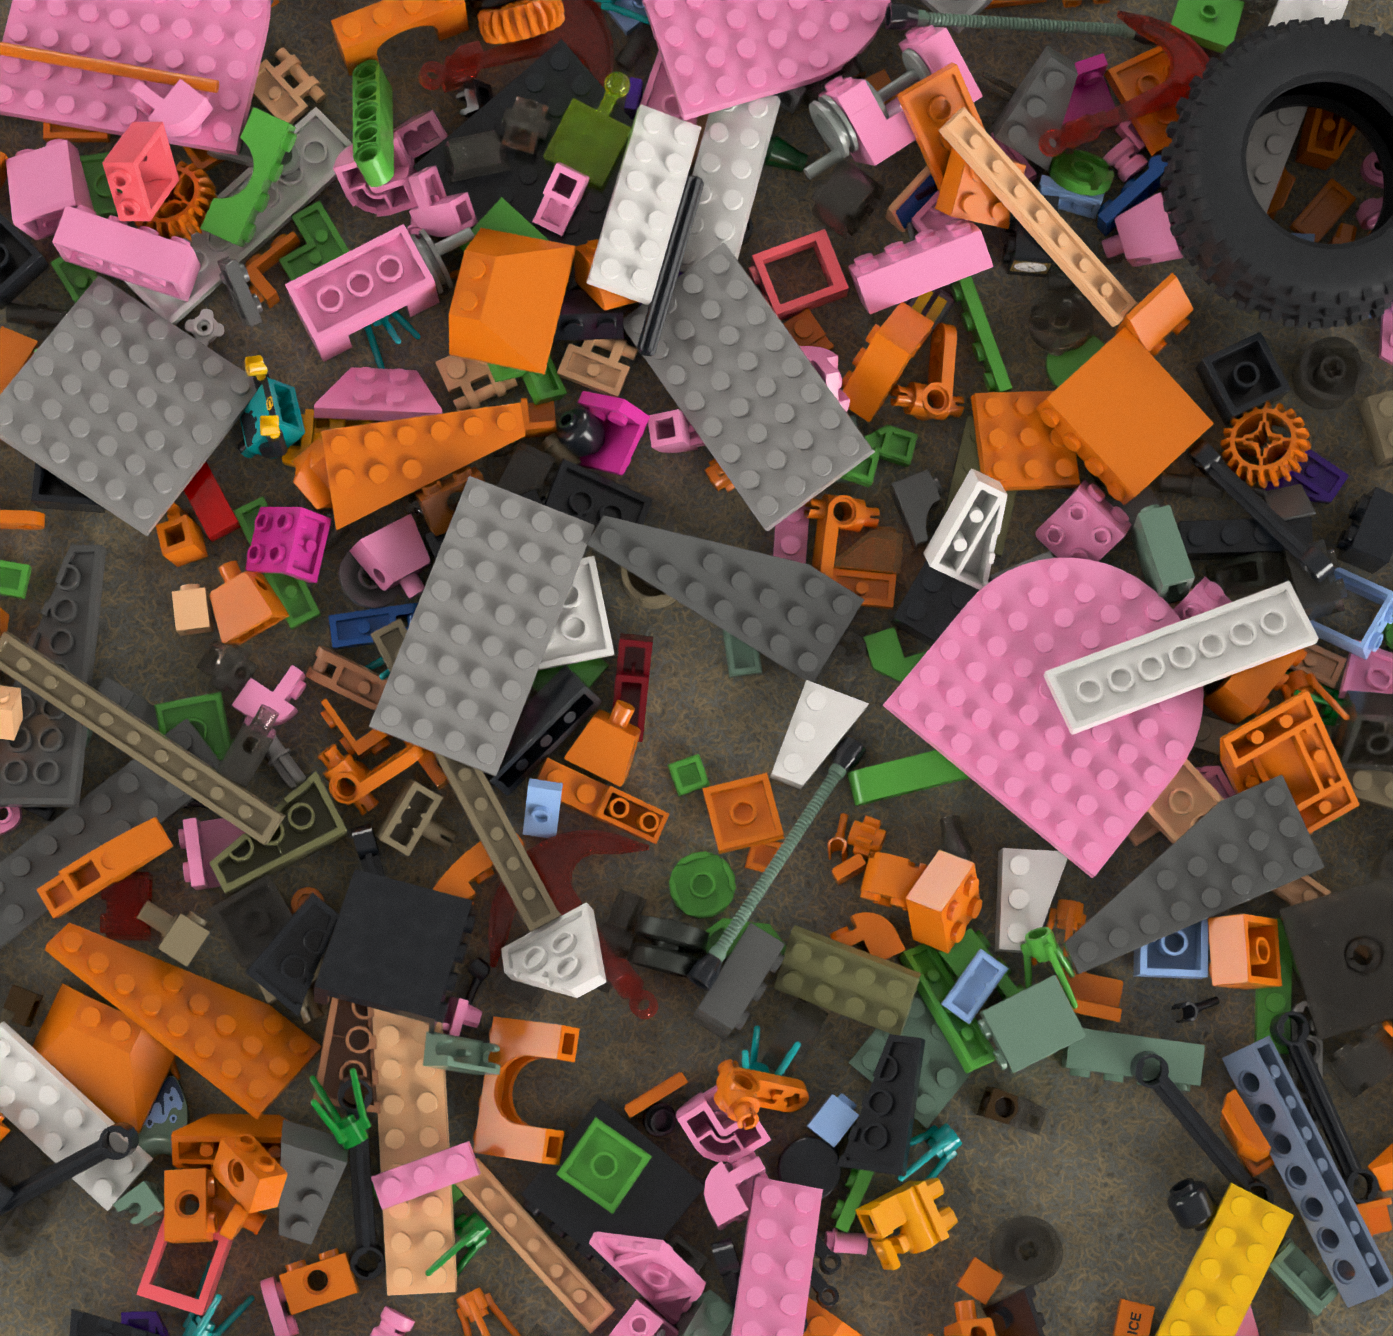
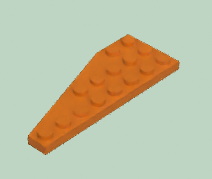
[45,922,322,1119]

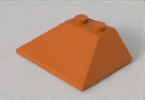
[449,228,576,375]
[1220,689,1360,834]
[32,983,177,1133]

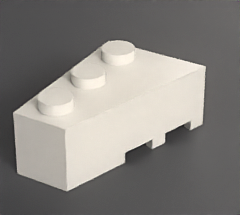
[923,468,1008,590]
[770,680,869,789]
[995,848,1068,953]

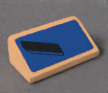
[886,165,938,232]

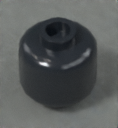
[556,407,605,457]
[1167,1178,1218,1231]

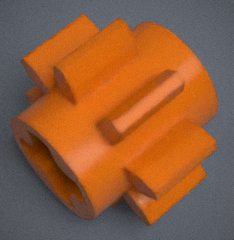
[847,815,887,859]

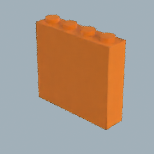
[1035,326,1214,505]

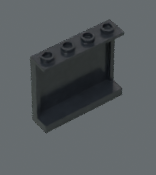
[314,869,477,1034]
[521,1099,705,1284]

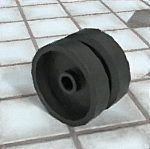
[627,915,710,978]

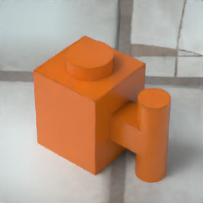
[156,502,208,567]

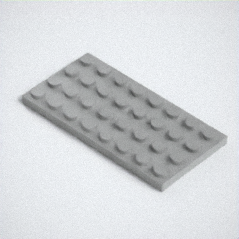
[623,243,875,531]
[369,476,595,776]

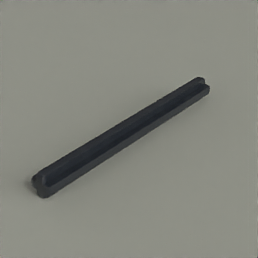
[637,175,704,357]

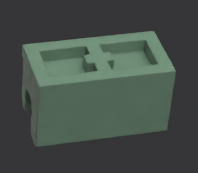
[423,1032,501,1075]
[113,1181,164,1226]
[1268,1238,1339,1316]

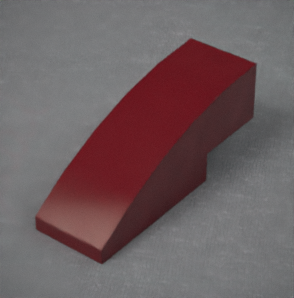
[612,633,653,742]

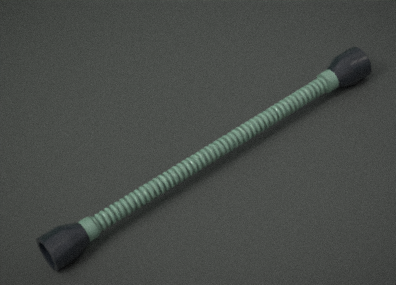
[885,3,1165,46]
[687,736,866,991]

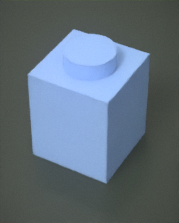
[806,1093,859,1148]

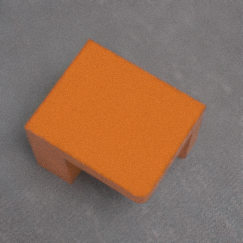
[521,398,557,438]
[1356,1197,1392,1237]

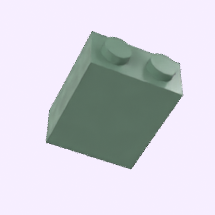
[1131,504,1195,604]
[977,975,1086,1074]

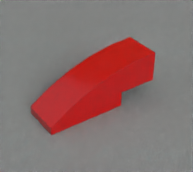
[184,461,241,542]

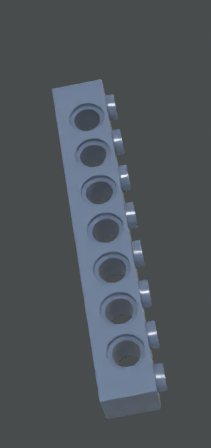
[1222,1035,1393,1308]

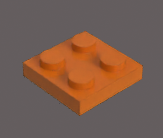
[702,773,784,854]

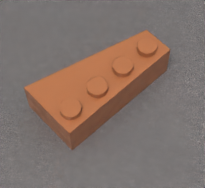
[312,997,381,1114]

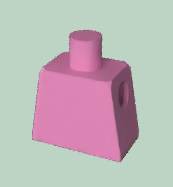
[1102,192,1183,267]
[350,514,430,599]

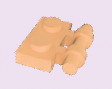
[253,47,326,125]
[557,339,638,398]
[435,355,518,411]

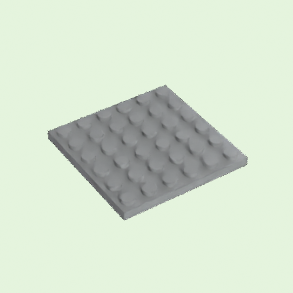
[0,275,257,536]

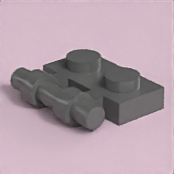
[217,256,263,327]

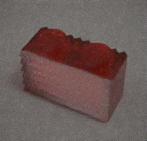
[100,872,153,942]

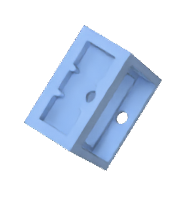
[1300,564,1393,660]

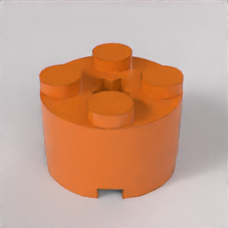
[860,852,928,912]

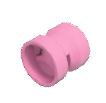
[1103,137,1148,183]
[370,1306,415,1336]

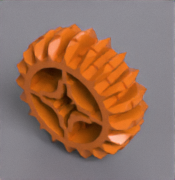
[477,0,565,45]
[134,160,218,241]
[1220,402,1311,490]

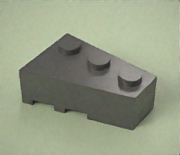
[992,45,1078,171]
[690,922,785,1040]
[279,1120,348,1244]

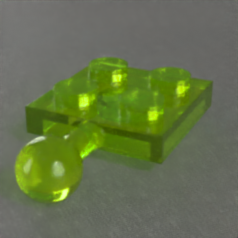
[543,72,632,188]

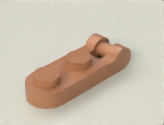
[305,645,388,710]

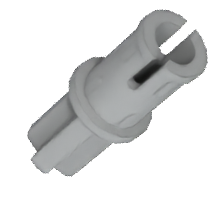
[252,726,306,789]

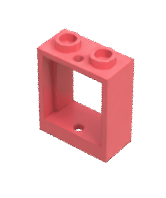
[102,122,179,221]
[748,229,849,320]
[136,1217,233,1316]

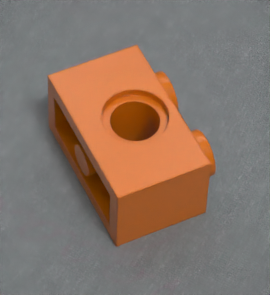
[211,1133,288,1213]
[164,1168,219,1243]
[279,1248,360,1315]

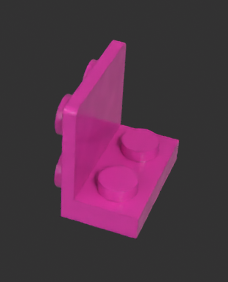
[1058,53,1121,144]
[577,391,650,475]
[245,507,331,583]

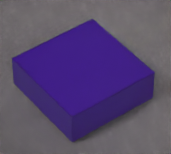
[624,77,643,120]

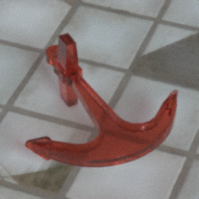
[418,0,614,93]
[1038,11,1210,157]
[488,830,658,1020]

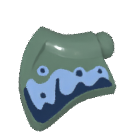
[137,1076,190,1158]

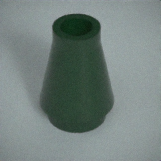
[764,135,808,173]

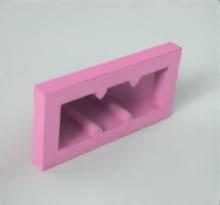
[393,110,448,159]

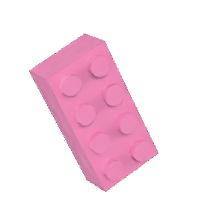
[52,205,201,302]
[848,218,994,314]

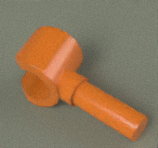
[827,813,849,862]

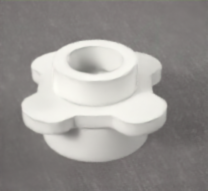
[185,309,224,346]

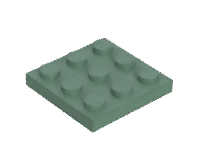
[848,990,974,1128]

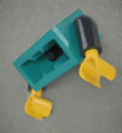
[238,355,305,459]

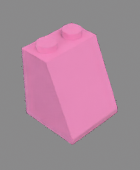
[6,139,94,240]

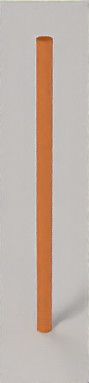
[0,42,219,93]

